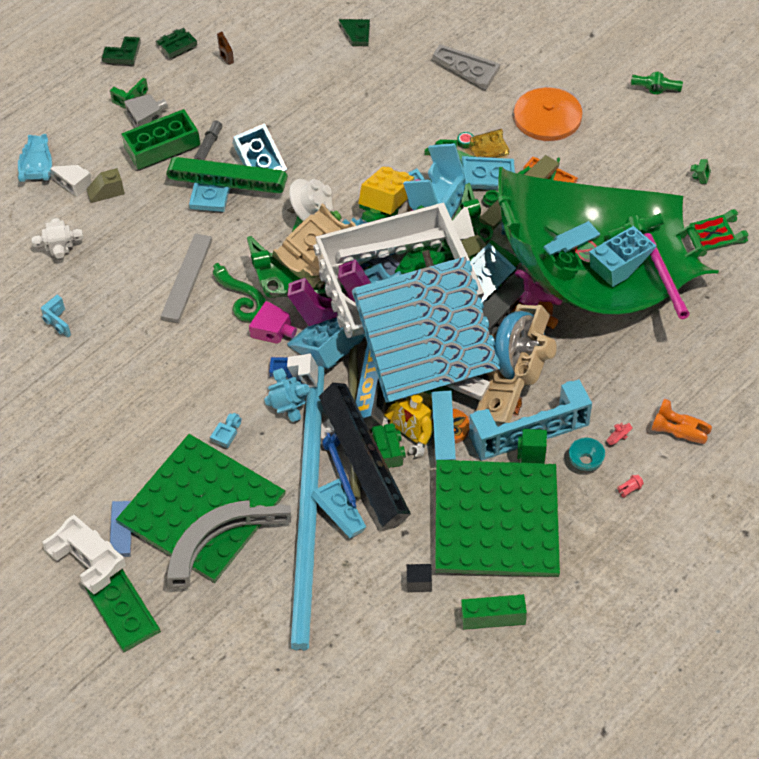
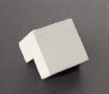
[287,354,318,388]

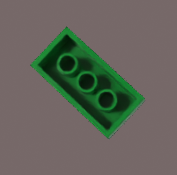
[121,109,201,170]

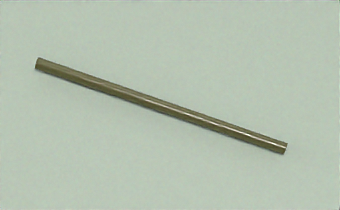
[349,344,361,501]

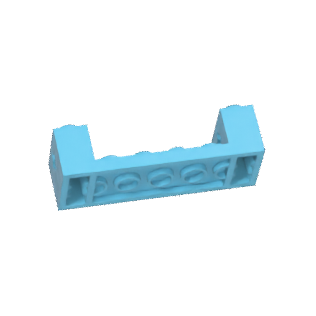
[469,379,592,461]

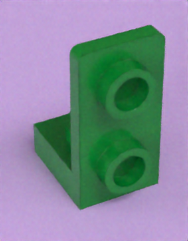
[110,77,148,109]

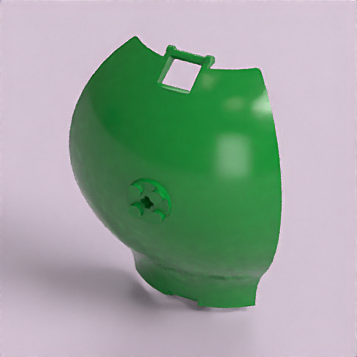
[498,167,719,314]

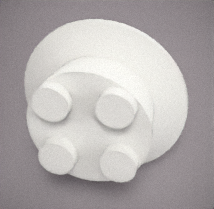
[287,179,333,221]

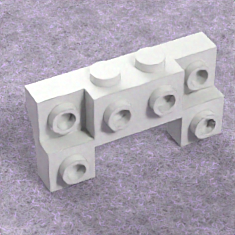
[43,515,126,594]

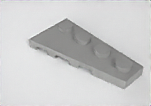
[433,45,500,90]

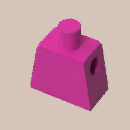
[249,301,297,344]

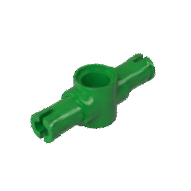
[631,72,683,94]
[608,213,664,238]

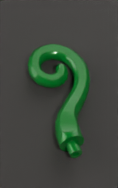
[213,263,266,322]

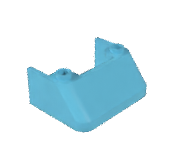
[403,144,467,218]

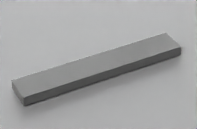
[161,234,212,323]

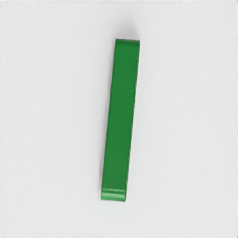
[166,157,288,193]

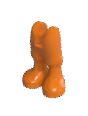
[651,398,712,444]

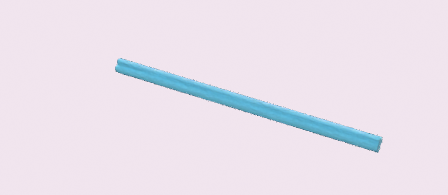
[291,366,325,651]

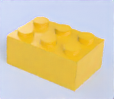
[358,166,414,214]

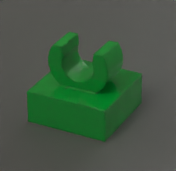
[690,159,711,184]

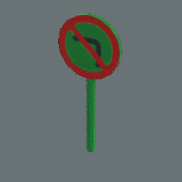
[545,225,597,263]

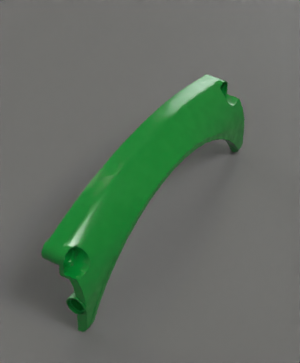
[247,183,493,298]

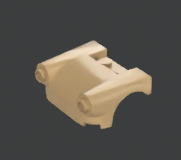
[272,203,356,290]

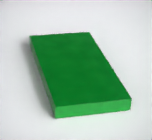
[85,569,161,653]

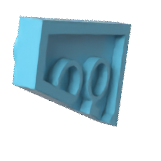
[311,478,366,538]

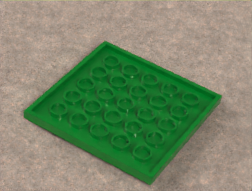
[116,434,286,583]
[435,460,560,577]

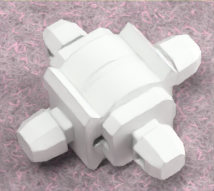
[32,218,83,258]

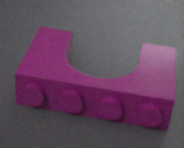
[287,259,371,326]

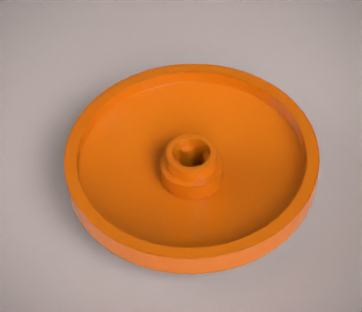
[514,87,582,141]

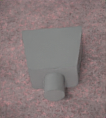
[124,95,168,127]

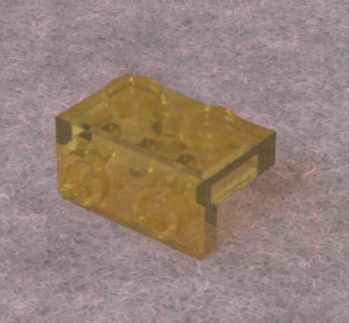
[469,129,510,158]

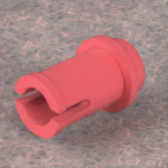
[617,474,644,498]

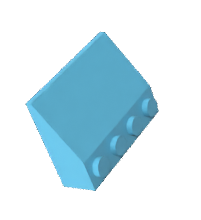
[287,318,365,368]

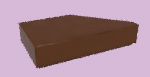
[217,31,234,65]

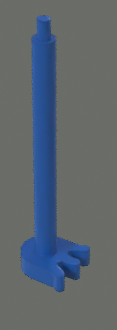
[322,433,357,508]

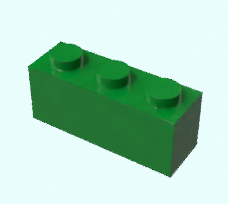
[461,594,527,630]

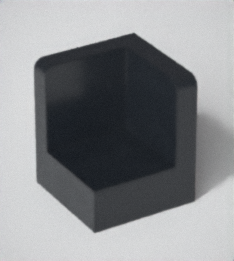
[406,564,432,593]

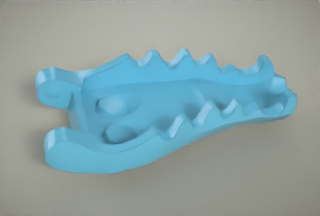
[18,134,52,182]

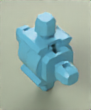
[264,368,310,422]

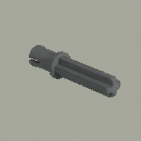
[194,120,223,160]

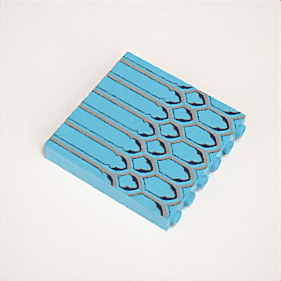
[352,256,500,403]

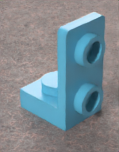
[41,295,71,337]

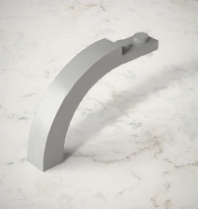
[168,500,291,588]

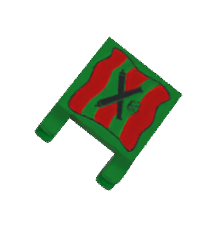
[690,209,749,251]

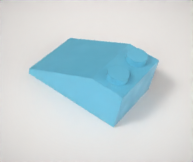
[232,124,287,171]

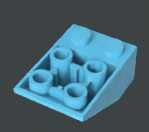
[589,226,656,287]

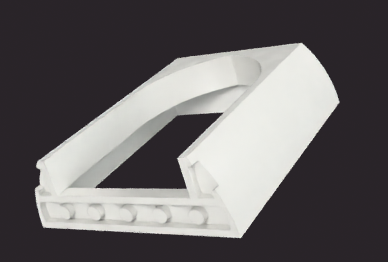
[313,203,484,338]

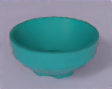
[569,437,605,471]

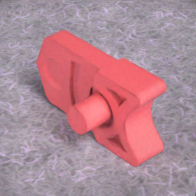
[606,423,633,445]

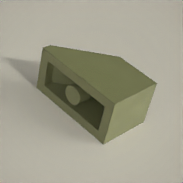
[87,168,125,203]

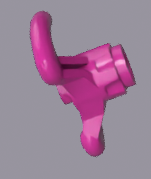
[515,270,562,306]

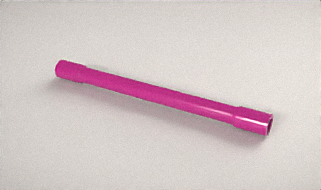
[644,233,689,320]

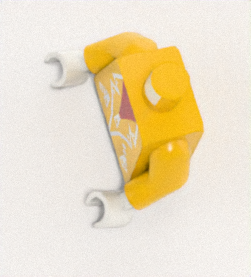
[382,395,434,457]

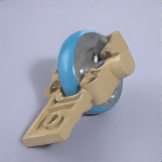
[476,304,557,425]

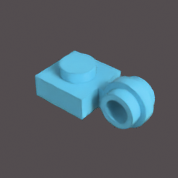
[210,413,242,448]

